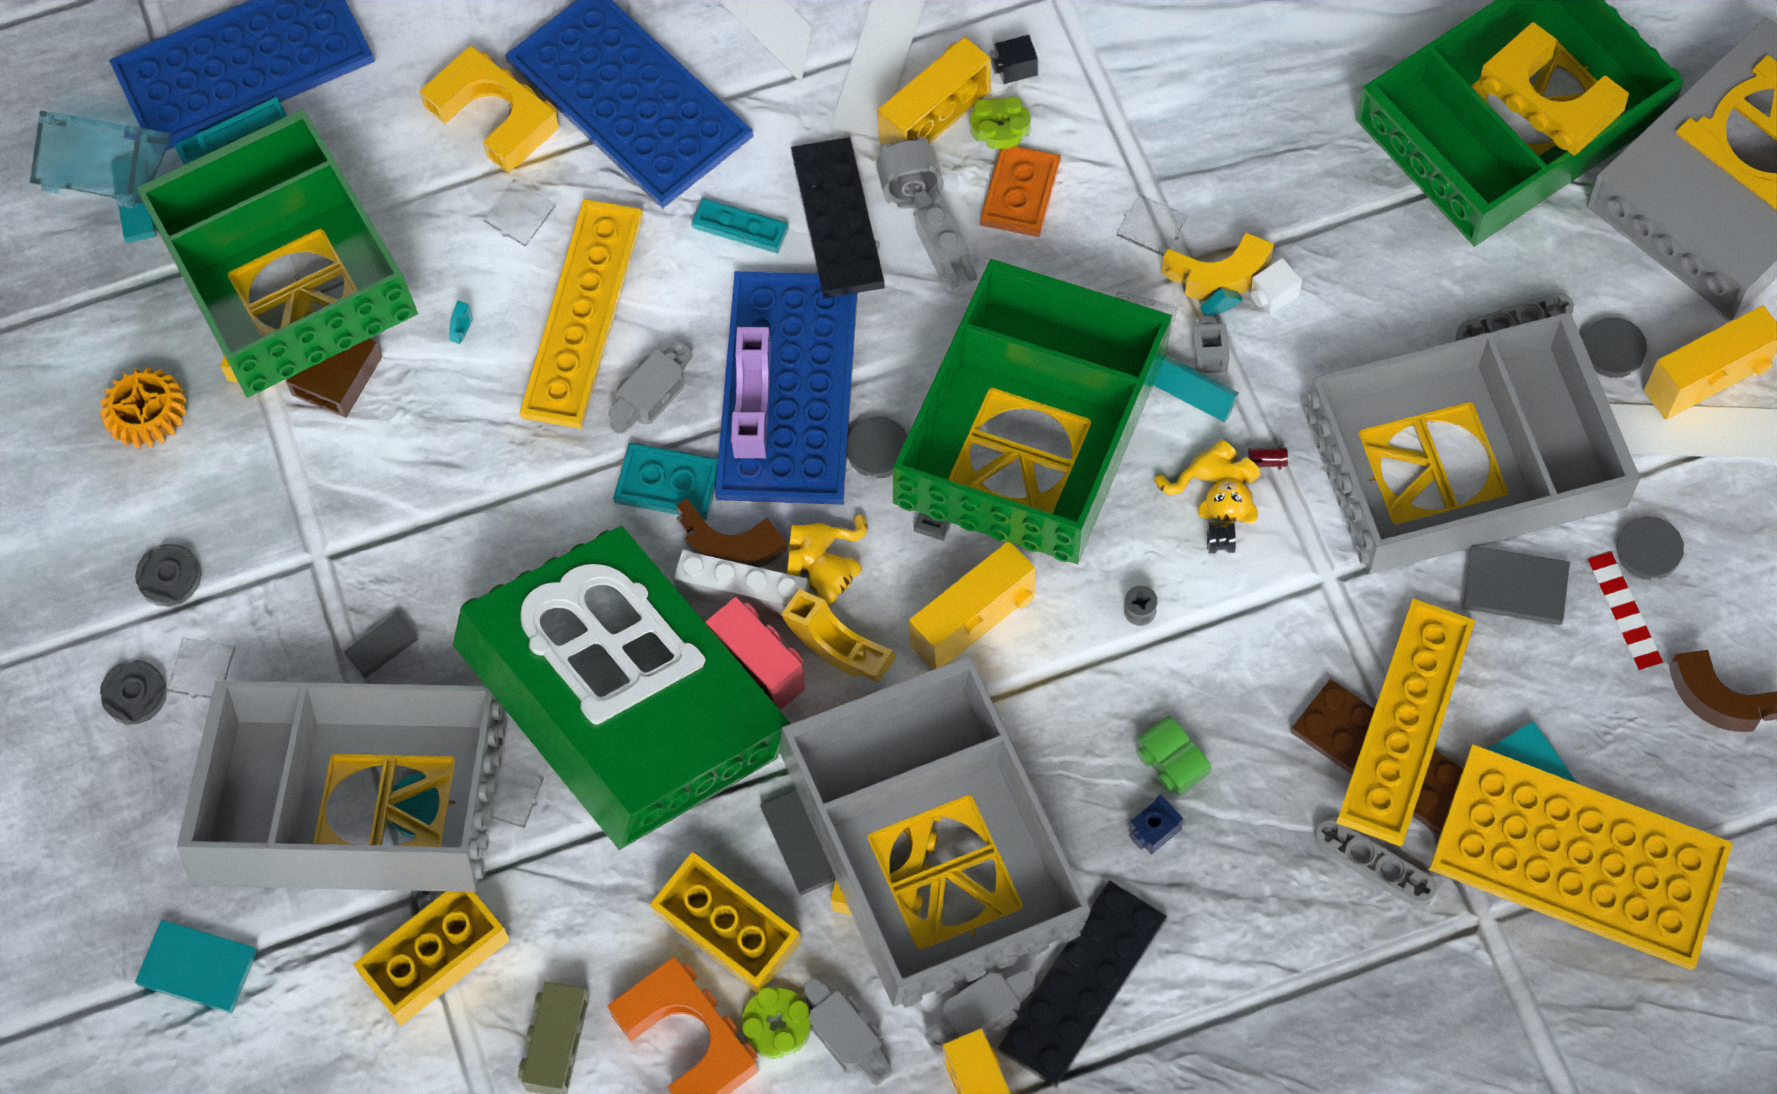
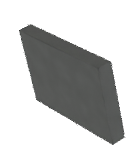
[1463,546,1570,625]
[760,790,836,896]

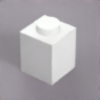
[1251,258,1302,314]

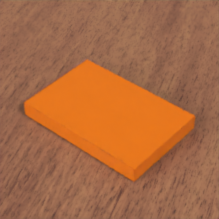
[980,146,1061,238]

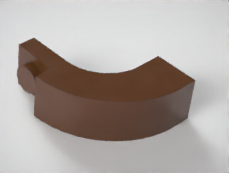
[676,498,787,567]
[1669,650,1777,732]

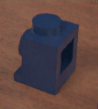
[1129,794,1184,855]

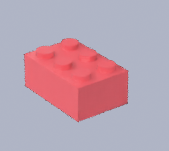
[706,597,805,710]

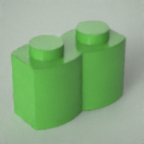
[1136,716,1211,796]

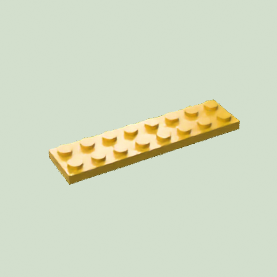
[519,199,644,429]
[1336,598,1476,847]

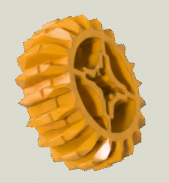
[100,366,187,449]

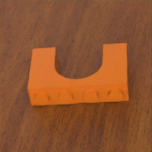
[607,957,759,1094]

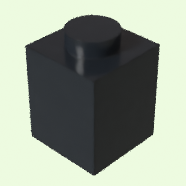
[991,35,1038,84]

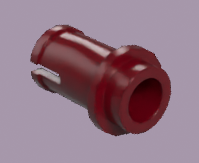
[1248,444,1288,470]

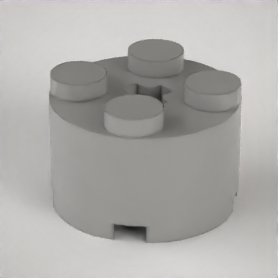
[876,137,944,208]

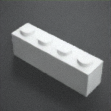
[673,550,810,619]

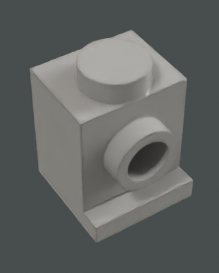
[1193,322,1229,374]

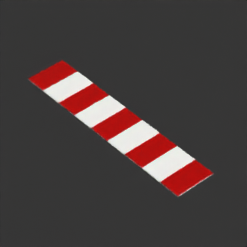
[1588,551,1664,670]

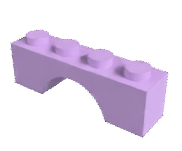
[731,327,771,458]

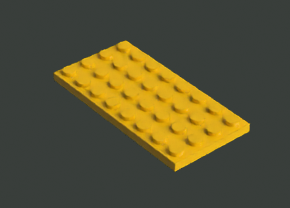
[1428,744,1733,971]

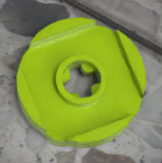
[970,96,1031,149]
[742,987,811,1059]

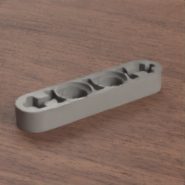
[1455,293,1574,341]
[1315,819,1436,907]

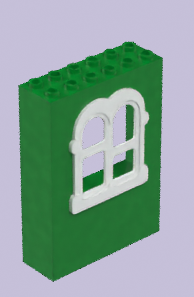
[453,525,790,850]

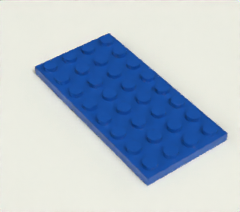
[109,0,375,156]
[505,0,754,209]
[715,271,858,505]

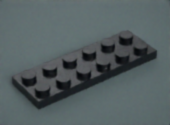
[791,137,885,299]
[998,880,1167,1089]

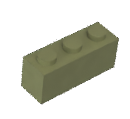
[518,982,589,1094]

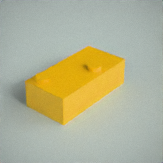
[877,37,991,146]
[1644,305,1777,420]
[909,542,1035,670]
[649,851,802,994]
[352,891,510,1027]
[943,1028,1011,1094]

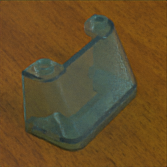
[30,110,171,208]

